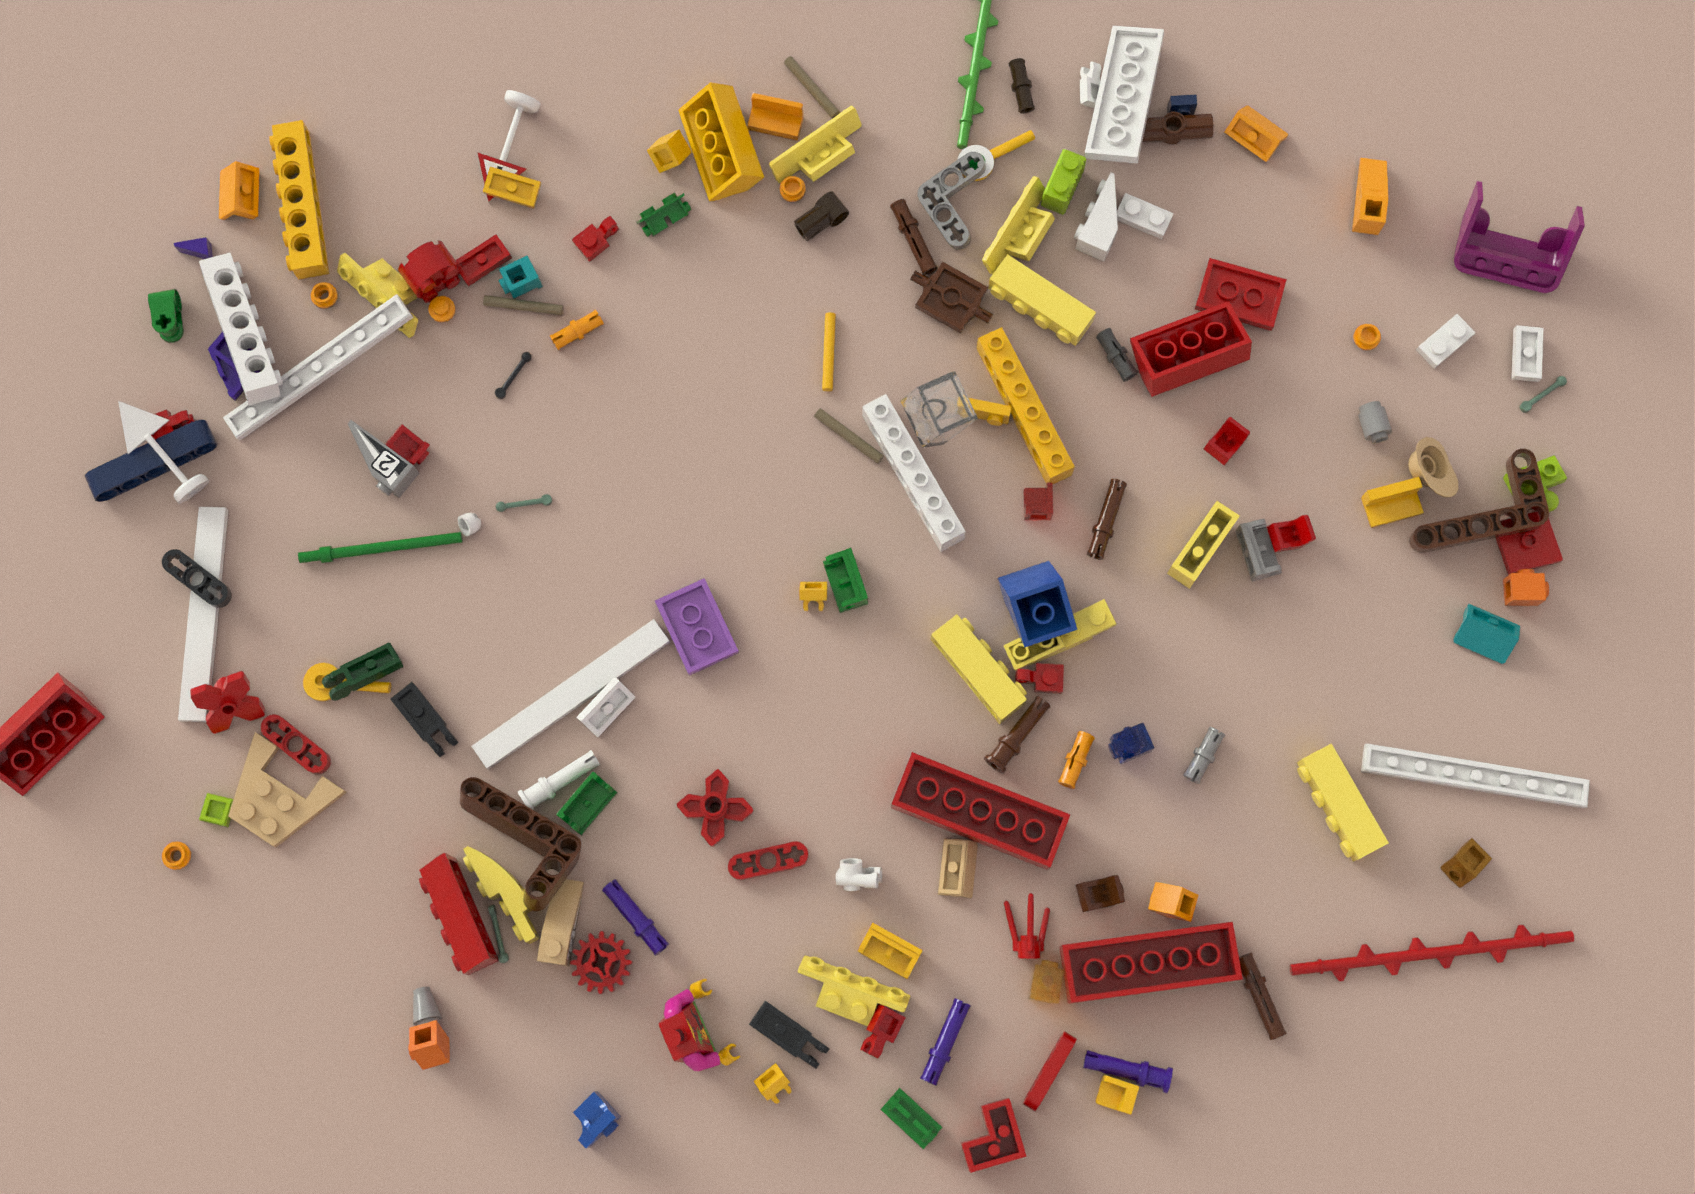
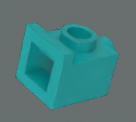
[498,255,543,299]

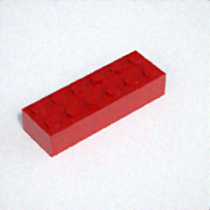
[891,752,1071,870]
[1059,922,1243,1004]

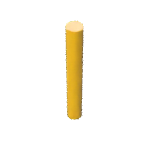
[822,312,836,392]

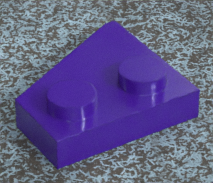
[208,331,261,401]

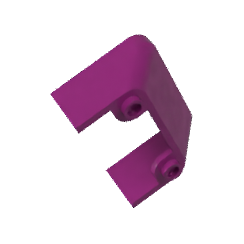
[1454,181,1585,293]

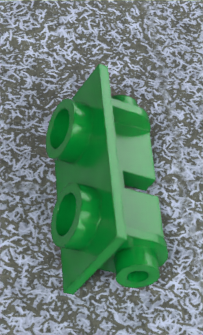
[637,192,692,237]
[880,1088,943,1149]

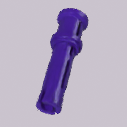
[1083,1050,1173,1093]

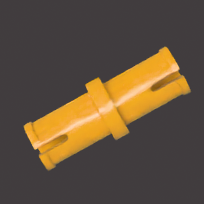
[549,309,604,350]
[1058,731,1095,789]

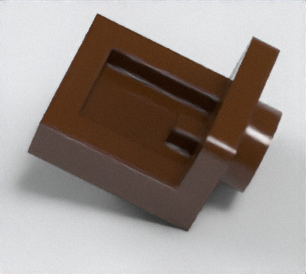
[1076,875,1125,912]

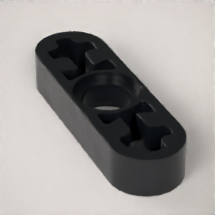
[162,549,232,608]

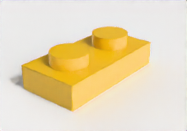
[483,167,541,209]
[956,396,1012,426]

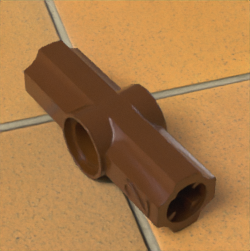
[1142,112,1214,145]

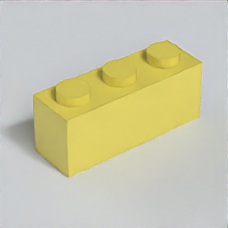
[1167,501,1240,589]

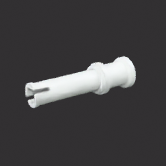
[518,750,600,810]

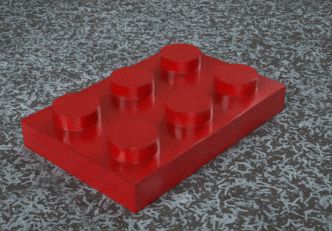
[1195,258,1287,331]

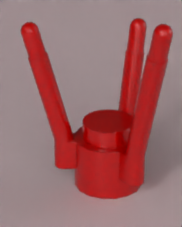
[1004,893,1050,959]

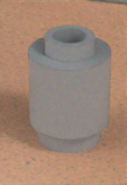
[1358,401,1392,443]

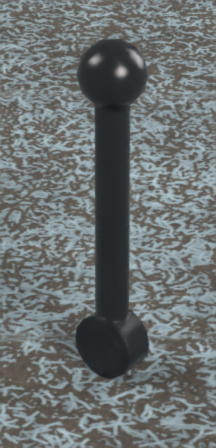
[495,352,532,399]

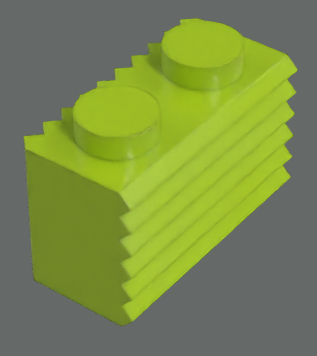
[1041,149,1086,215]

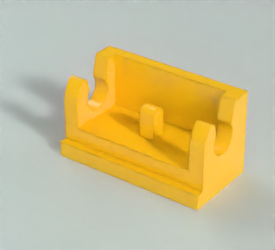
[858,922,923,979]

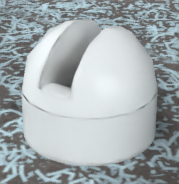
[458,513,481,536]

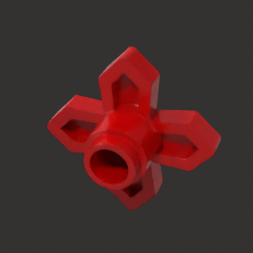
[190,671,265,734]
[677,769,754,847]

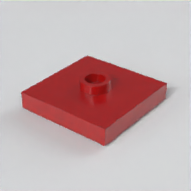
[1496,511,1563,575]

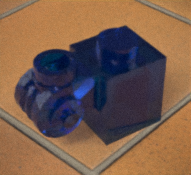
[1108,723,1155,764]

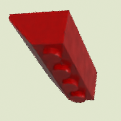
[1130,301,1252,397]
[0,672,105,796]
[419,853,498,975]

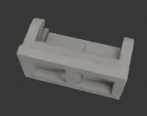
[1235,519,1282,582]

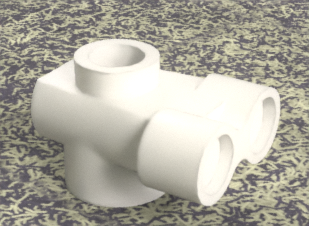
[836,858,882,891]

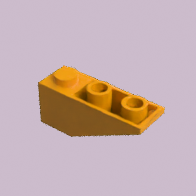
[1352,158,1388,235]

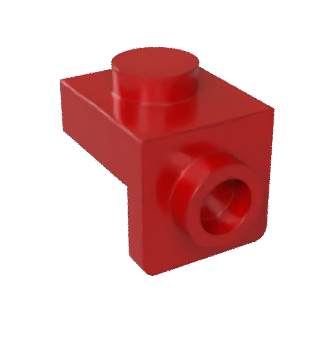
[1203,417,1250,466]
[385,424,430,465]
[1267,515,1316,552]

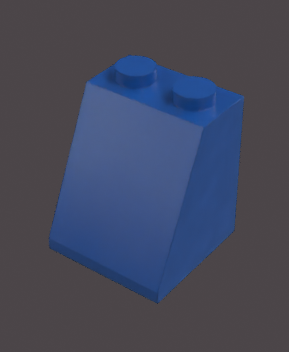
[997,561,1078,647]

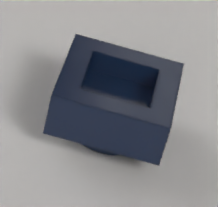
[1167,94,1197,115]

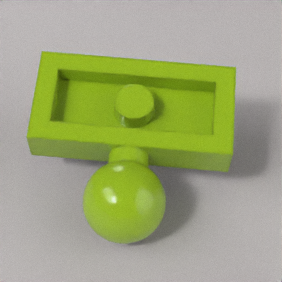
[1503,455,1567,512]

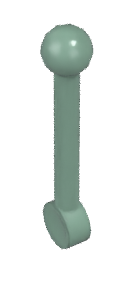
[1520,376,1567,413]
[496,494,552,512]
[488,905,509,963]

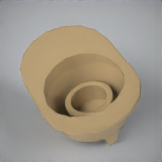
[1408,437,1458,498]

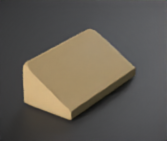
[938,839,978,898]

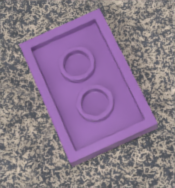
[655,578,739,676]

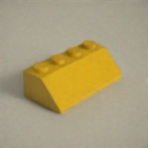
[678,82,764,201]

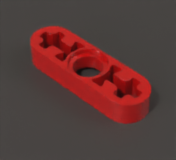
[261,714,331,774]
[728,841,809,881]
[1022,1031,1077,1112]

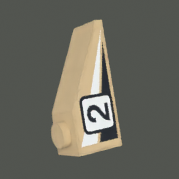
[537,879,584,967]

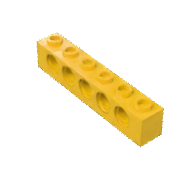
[269,120,330,280]
[976,327,1075,487]

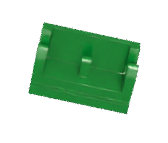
[823,548,868,613]
[556,771,618,836]

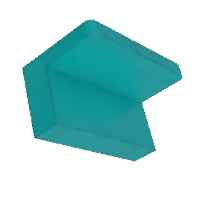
[1453,604,1520,664]

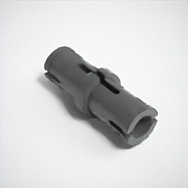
[1096,328,1138,382]

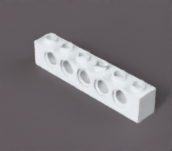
[199,253,283,405]
[862,394,966,552]

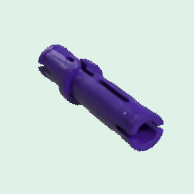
[602,879,669,956]
[920,998,971,1086]

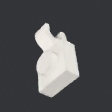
[1080,61,1101,109]

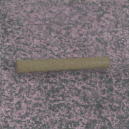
[784,56,840,119]
[483,295,563,316]
[814,408,884,464]

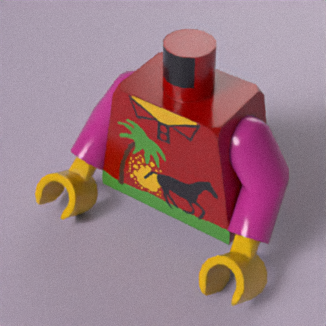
[659,979,740,1071]

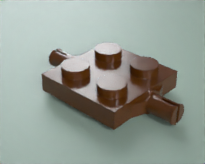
[910,261,993,334]

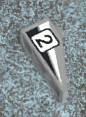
[348,420,419,498]

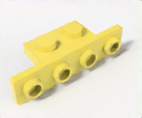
[769,106,862,183]
[982,176,1055,275]
[337,253,418,338]
[798,955,910,1026]

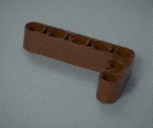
[1409,448,1549,553]
[460,777,582,911]

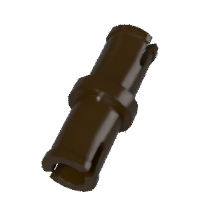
[1008,58,1035,114]

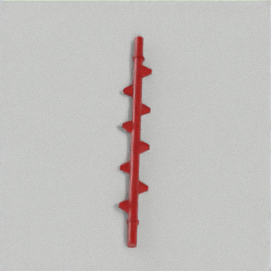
[1289,925,1574,981]

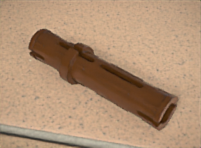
[890,199,938,276]
[1087,479,1127,560]
[1239,952,1287,1040]

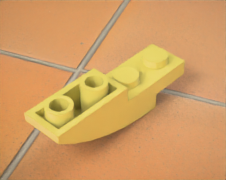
[1003,599,1117,671]
[463,846,540,944]

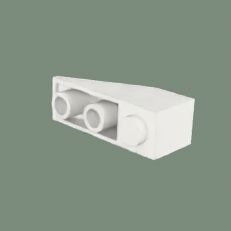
[1074,172,1118,262]

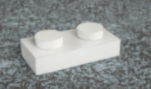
[1117,193,1174,240]
[1416,314,1476,369]
[1512,325,1543,382]
[576,677,635,737]

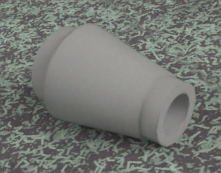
[413,987,442,1026]

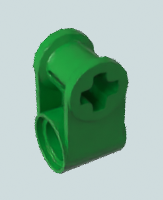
[148,289,184,343]

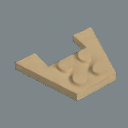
[228,732,347,847]

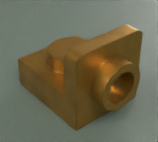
[1440,838,1492,888]

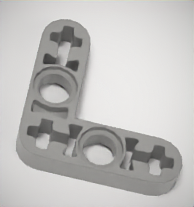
[918,152,986,250]

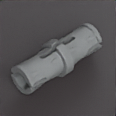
[1183,727,1225,784]

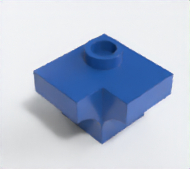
[573,1091,621,1148]

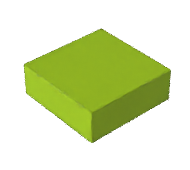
[199,793,233,827]

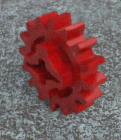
[570,931,633,994]

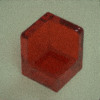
[1023,482,1053,521]

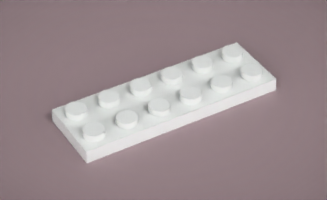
[1085,26,1164,163]

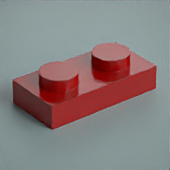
[456,234,512,286]

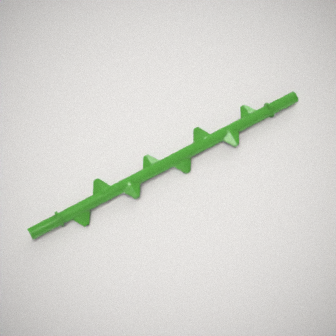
[957,0,998,149]

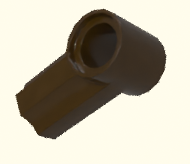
[794,191,849,242]

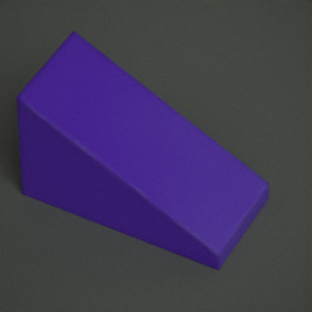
[174,237,213,259]

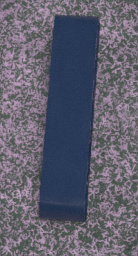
[85,420,217,502]

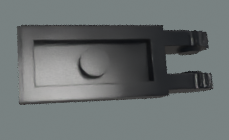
[390,682,459,757]
[749,1001,830,1069]

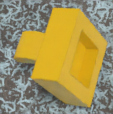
[799,582,827,611]
[753,1063,792,1104]

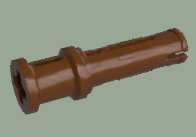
[984,696,1051,774]

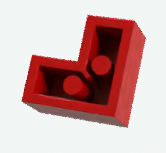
[960,1098,1027,1173]

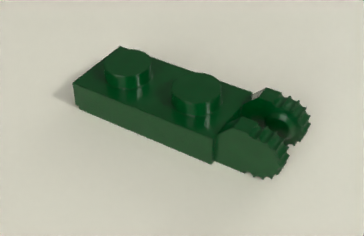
[322,642,403,701]

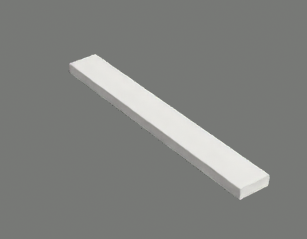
[223,294,414,440]
[178,507,228,722]
[472,619,670,770]
[1361,743,1590,809]

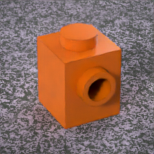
[1503,569,1549,606]
[408,1020,450,1070]

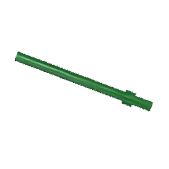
[298,532,463,563]

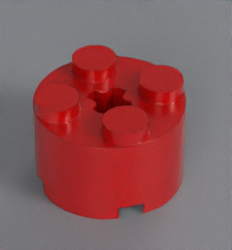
[398,240,461,303]

